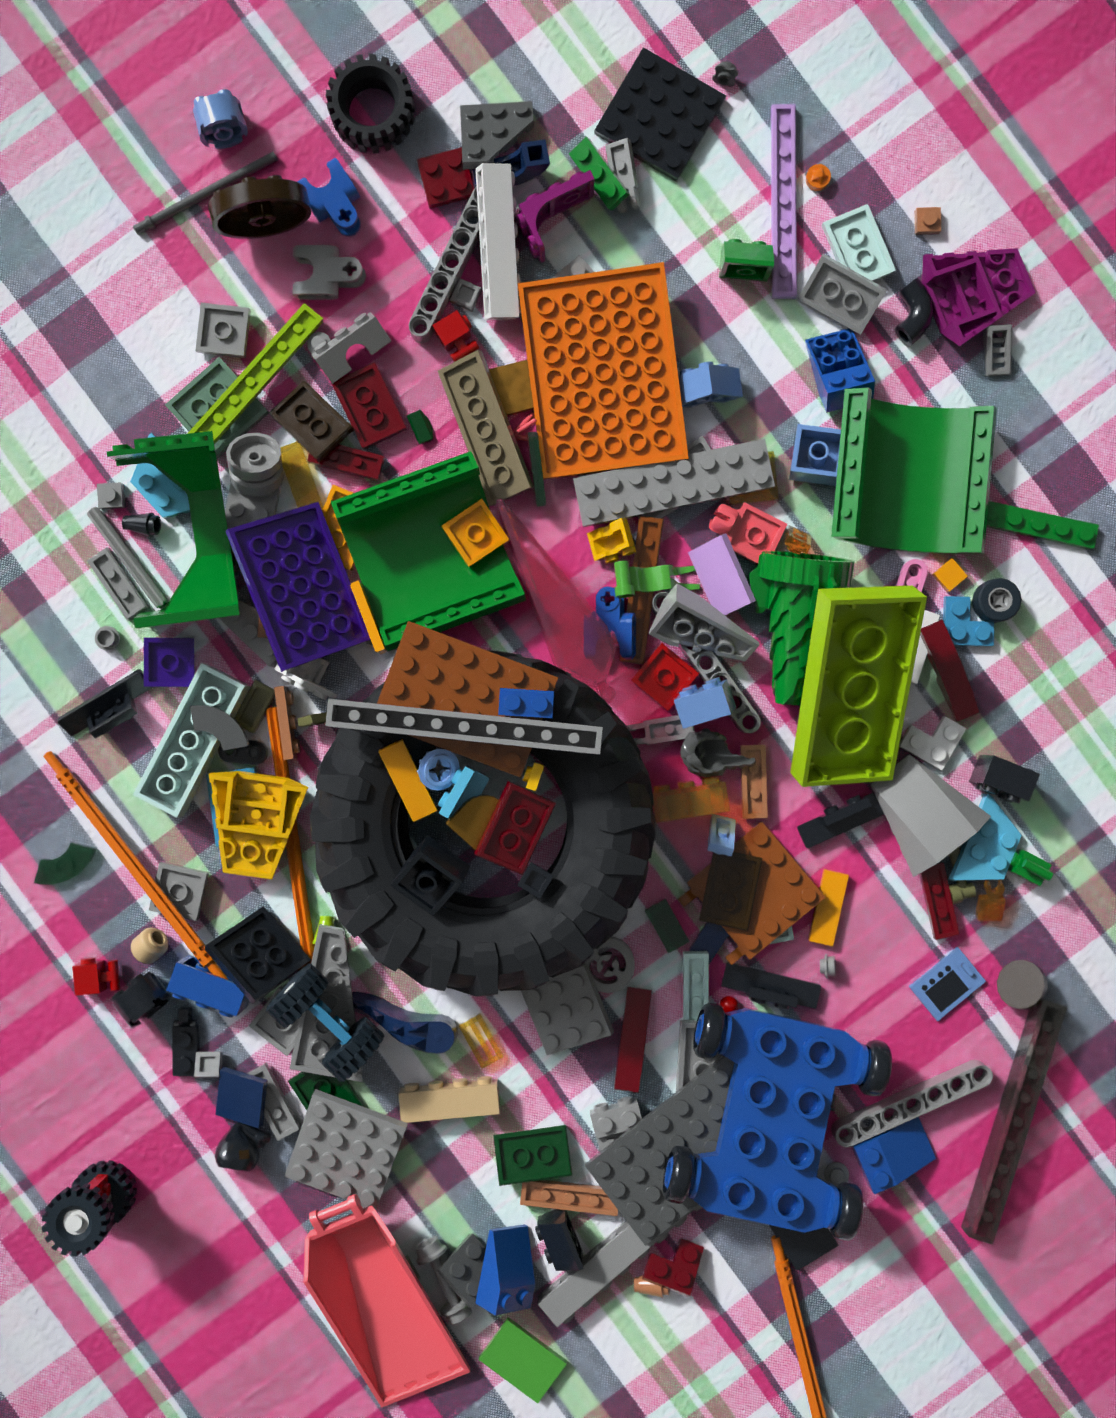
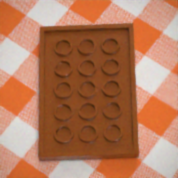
[377,621,558,778]

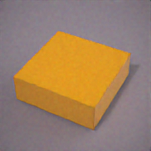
[932,558,968,593]

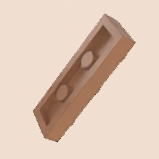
[274,686,300,760]
[740,745,768,819]

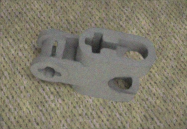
[292,245,366,300]

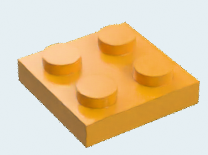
[441,499,509,567]

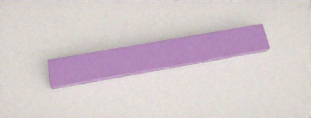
[770,104,797,299]

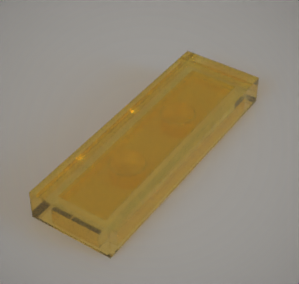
[280,442,324,510]

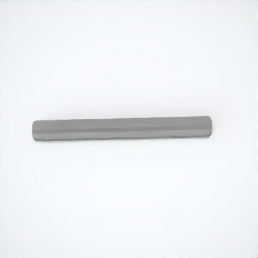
[87,507,168,608]

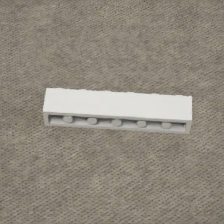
[476,163,521,320]

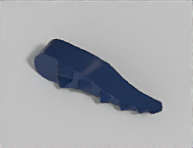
[352,992,458,1054]

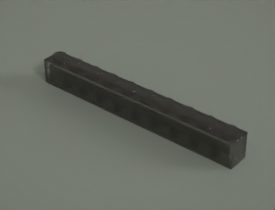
[961,997,1067,1245]

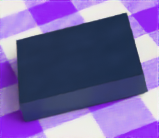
[215,1067,268,1128]

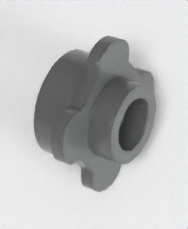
[712,61,739,87]

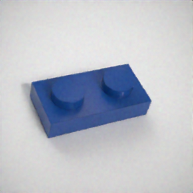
[498,688,554,718]

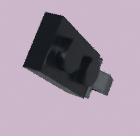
[172,1007,199,1076]

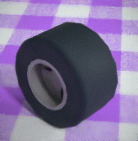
[972,578,1022,623]

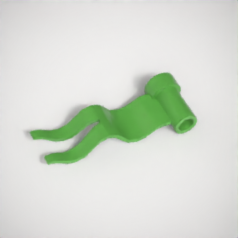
[614,561,700,598]

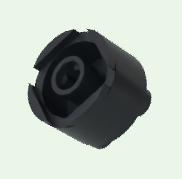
[110,972,172,1029]

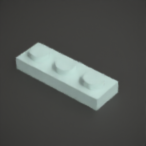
[683,951,709,1020]

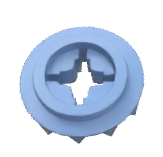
[417,748,460,791]

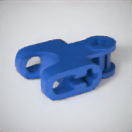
[297,158,361,236]
[584,586,636,660]

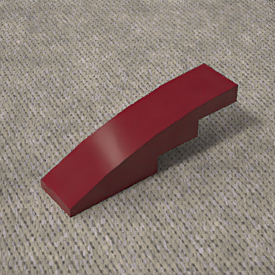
[920,620,980,722]
[614,987,652,1093]

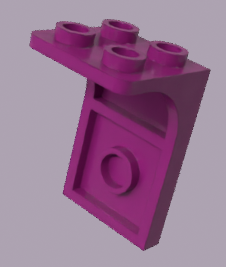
[517,170,595,263]

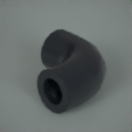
[895,277,933,346]

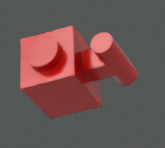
[432,310,480,362]
[72,957,121,996]

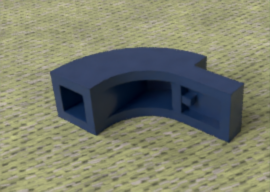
[471,139,550,188]

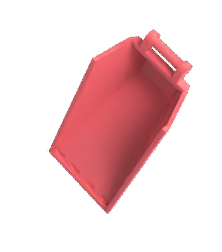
[303,1194,470,1408]

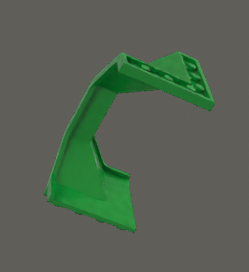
[106,431,240,629]

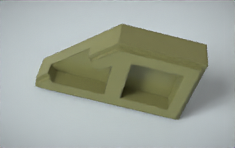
[297,712,327,727]

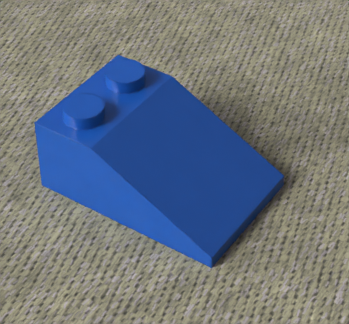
[852,1117,936,1194]
[475,1224,535,1316]

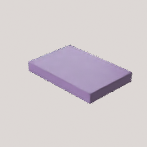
[688,533,756,615]

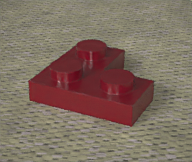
[642,1238,704,1297]

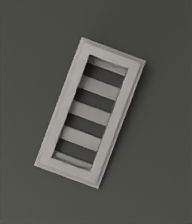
[983,324,1012,376]

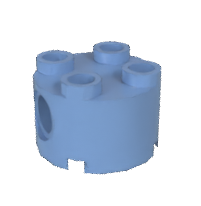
[193,89,248,149]

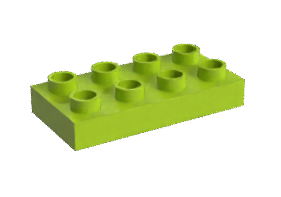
[790,585,927,787]

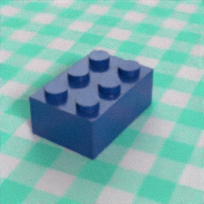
[166,955,249,1017]

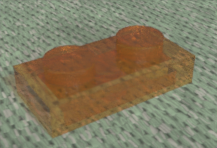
[784,525,811,554]

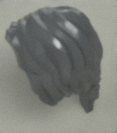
[680,728,756,778]

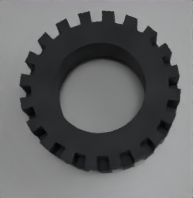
[326,54,415,154]

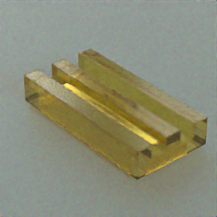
[459,1013,504,1069]

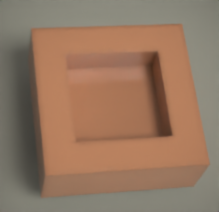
[914,207,941,235]

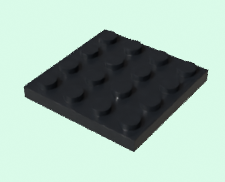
[594,47,726,182]

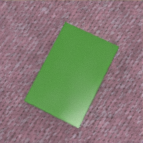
[479,1317,567,1404]

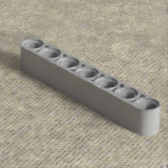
[409,186,480,343]
[652,592,761,733]
[831,1060,993,1147]

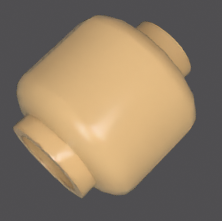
[131,927,169,964]

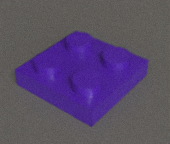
[144,638,194,687]

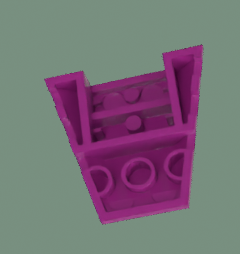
[922,248,1036,346]

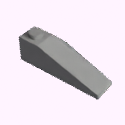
[649,584,759,661]

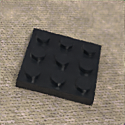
[205,906,311,1004]

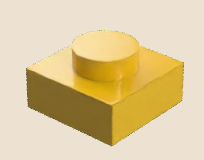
[523,762,545,791]

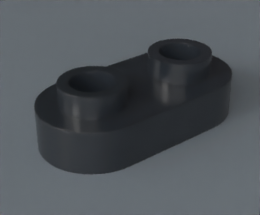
[218,740,268,765]

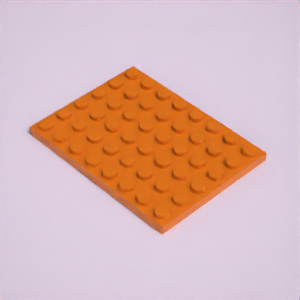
[518,262,689,480]

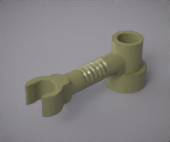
[948,847,976,905]

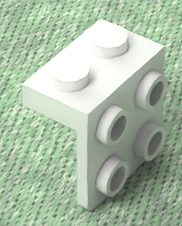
[274,658,337,700]

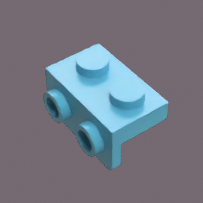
[438,766,489,818]

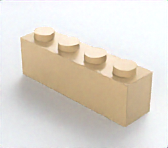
[398,1076,500,1123]

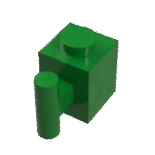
[1008,849,1053,887]

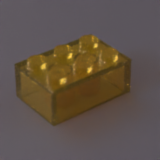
[652,776,730,823]

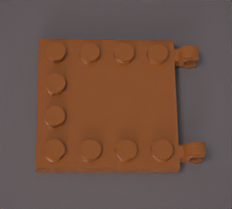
[678,821,826,965]

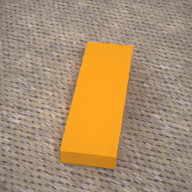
[350,580,387,655]
[378,739,437,822]
[808,869,849,946]

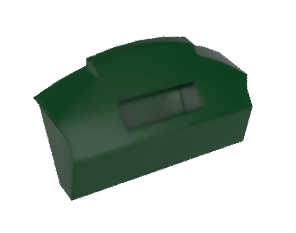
[407,409,433,445]

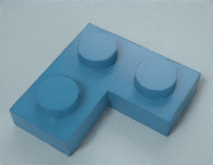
[943,596,994,646]

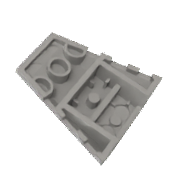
[870,754,991,877]

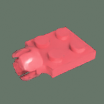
[709,502,787,565]

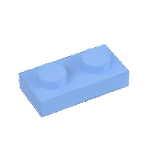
[707,814,736,856]

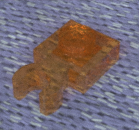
[975,880,1006,921]

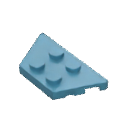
[130,433,190,519]
[949,794,1022,880]

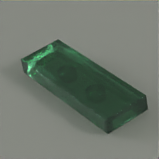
[526,432,546,507]

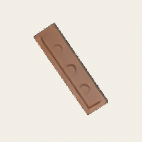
[520,1180,618,1216]

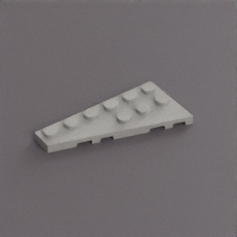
[289,924,363,1082]

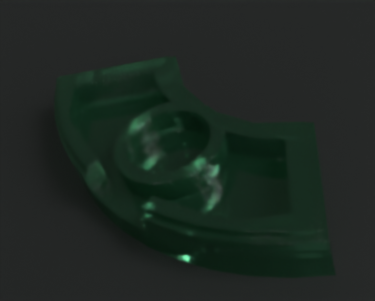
[34,842,96,885]

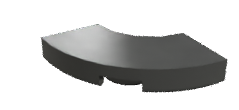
[190,705,250,751]

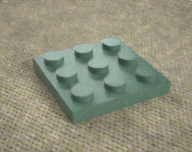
[165,357,269,459]

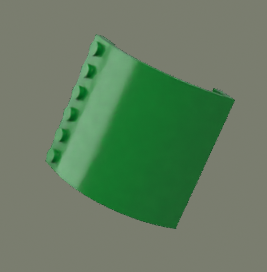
[831,388,997,554]
[331,451,526,652]

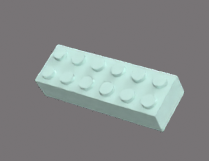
[133,663,251,818]

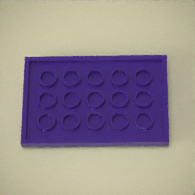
[225,502,371,672]

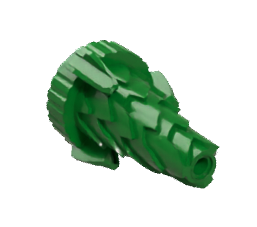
[749,551,855,705]

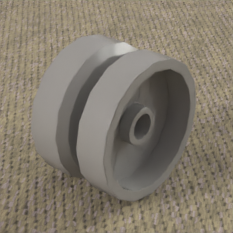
[226,433,284,496]

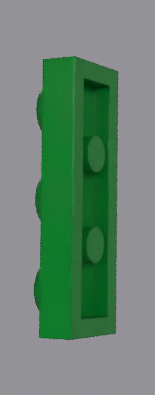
[569,136,630,211]

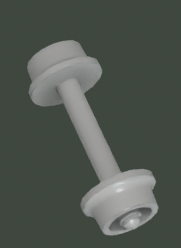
[415,1236,472,1324]

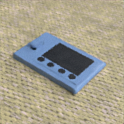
[909,947,986,1021]

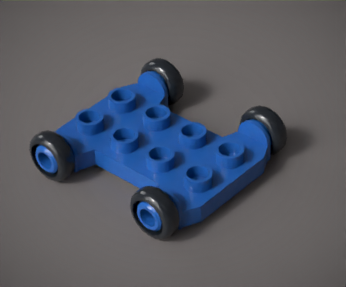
[663,1003,892,1240]

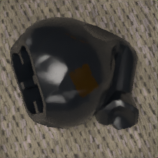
[215,1122,271,1172]

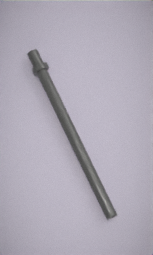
[133,152,278,235]

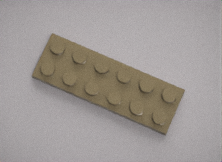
[438,350,534,506]

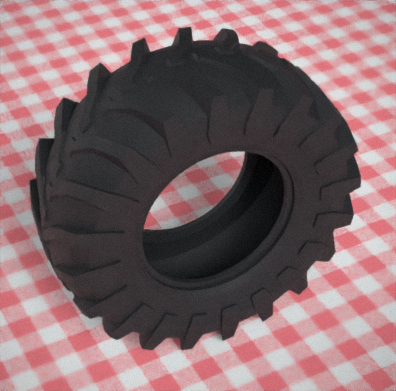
[310,650,656,997]

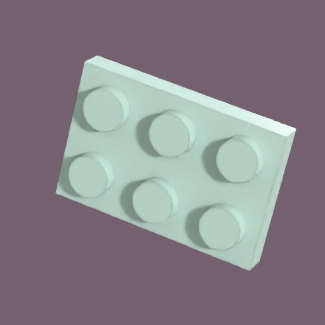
[821,204,896,282]

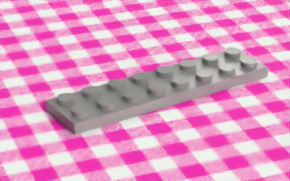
[573,439,775,528]

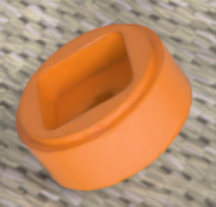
[805,164,831,191]

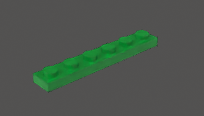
[987,501,1099,550]

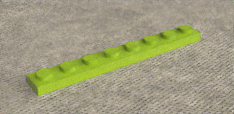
[187,303,323,445]

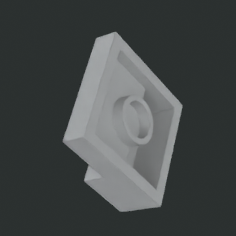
[590,1097,642,1151]

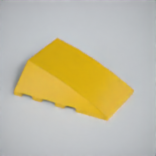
[209,771,308,879]

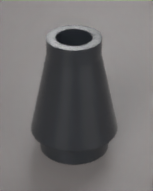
[122,513,161,537]

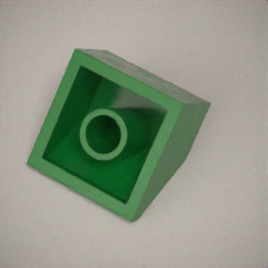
[719,239,774,282]

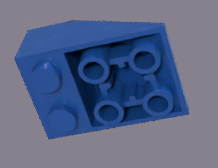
[805,328,875,413]

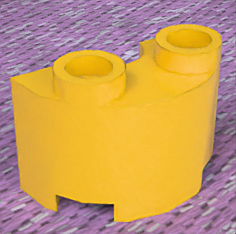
[587,518,637,564]

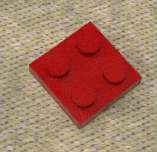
[630,643,699,711]

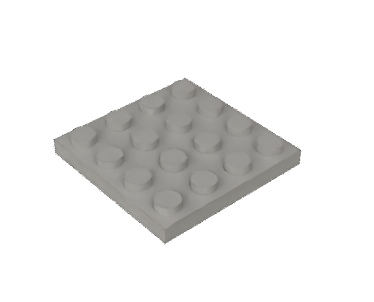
[284,1089,408,1210]

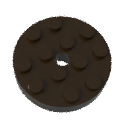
[208,175,311,239]

